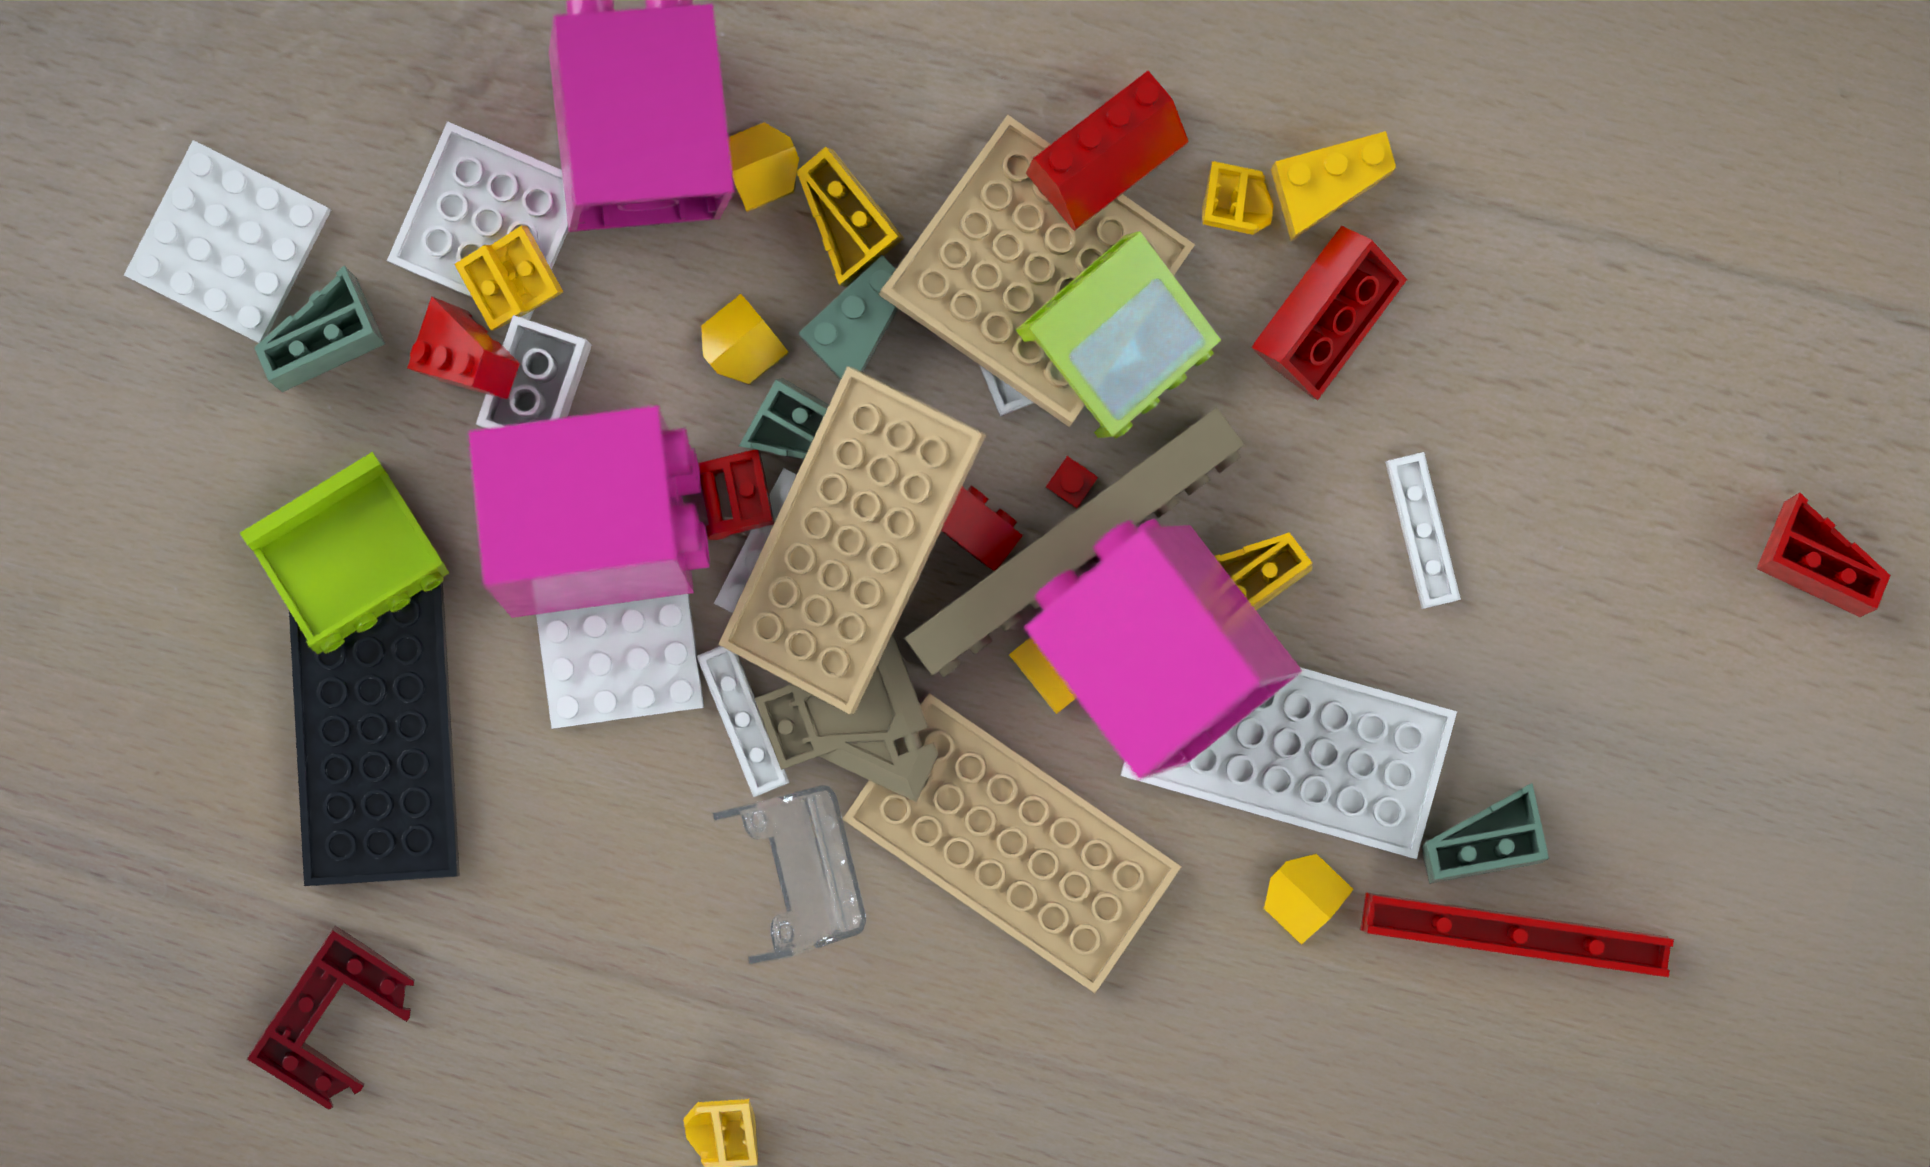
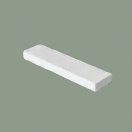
[1386,452,1461,609]
[696,646,790,797]

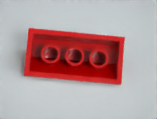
[1026,70,1189,231]
[1251,225,1408,401]

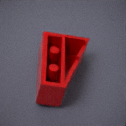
[1756,492,1891,617]

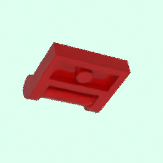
[698,449,775,540]

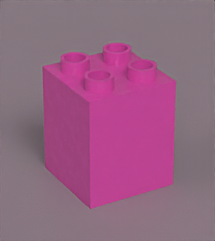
[549,0,734,232]
[468,405,710,618]
[1024,519,1303,780]

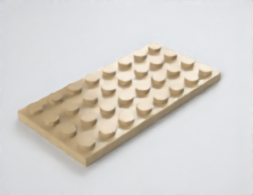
[718,366,986,714]
[843,693,1182,993]

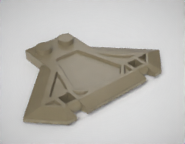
[755,634,938,802]

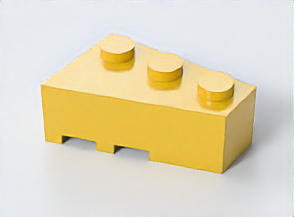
[1271,131,1396,241]
[796,147,905,287]
[1214,532,1313,610]

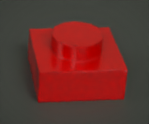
[1045,456,1098,509]

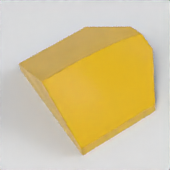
[728,122,799,212]
[1202,161,1273,235]
[701,294,789,385]
[1263,853,1354,945]
[683,1099,758,1167]

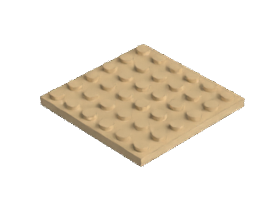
[879,115,1195,427]

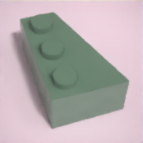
[798,255,898,381]

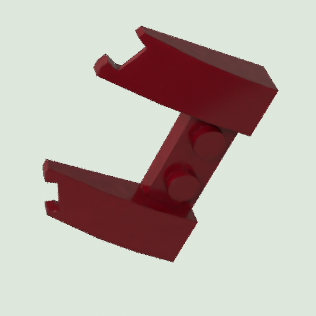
[247,925,415,1110]

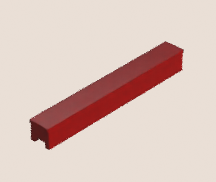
[1360,892,1674,978]

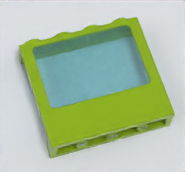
[1016,231,1221,439]

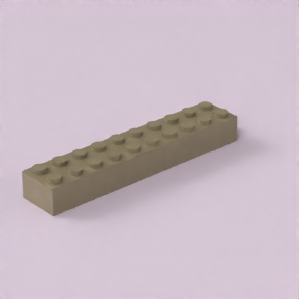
[905,408,1245,677]

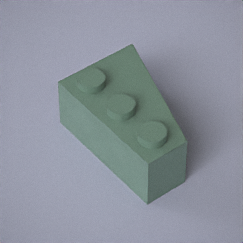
[254,265,385,392]
[739,378,829,459]
[1421,783,1549,884]

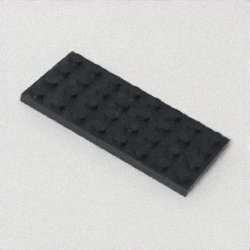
[289,582,460,886]

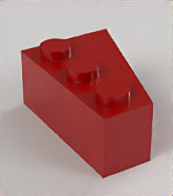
[407,296,520,400]
[941,485,1023,571]

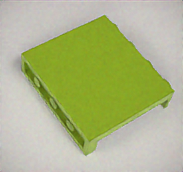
[240,451,450,654]

